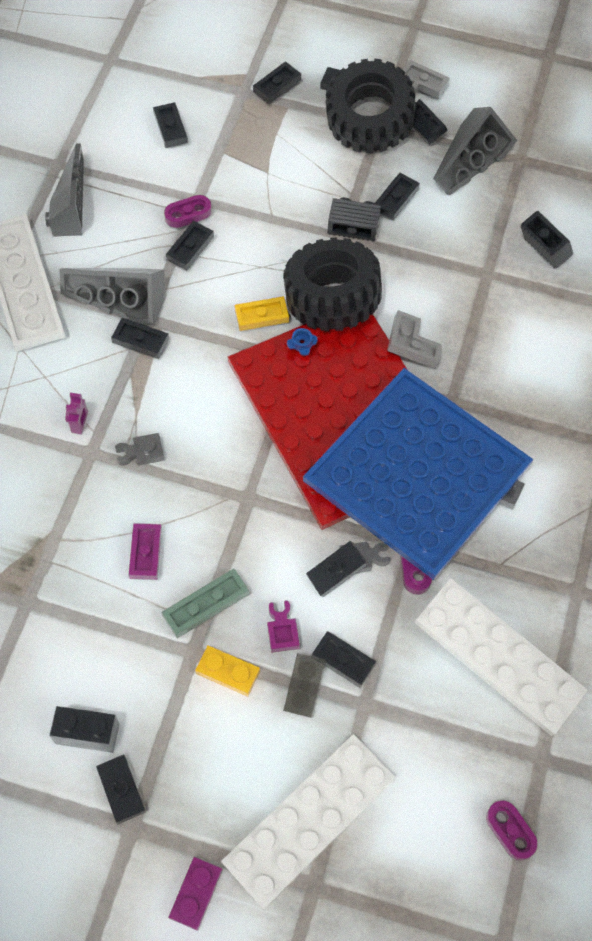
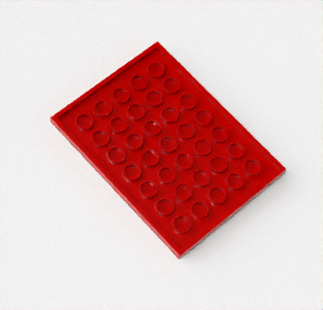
[227,314,408,530]

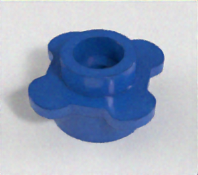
[287,328,317,356]

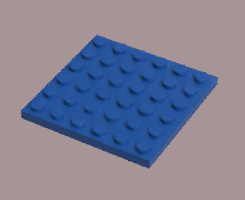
[303,368,534,580]

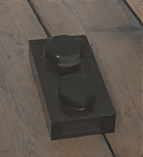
[283,653,327,718]

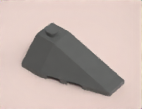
[433,107,517,195]
[45,143,84,237]
[59,268,165,325]

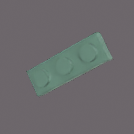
[161,568,249,638]

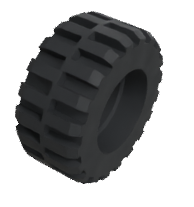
[325,58,415,153]
[283,237,382,332]

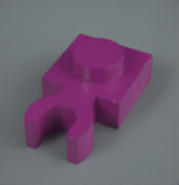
[65,392,88,435]
[267,600,300,653]

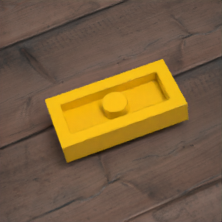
[234,296,289,331]
[195,645,260,697]

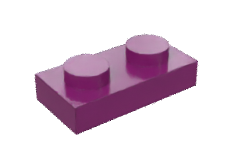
[128,523,162,580]
[168,857,223,931]

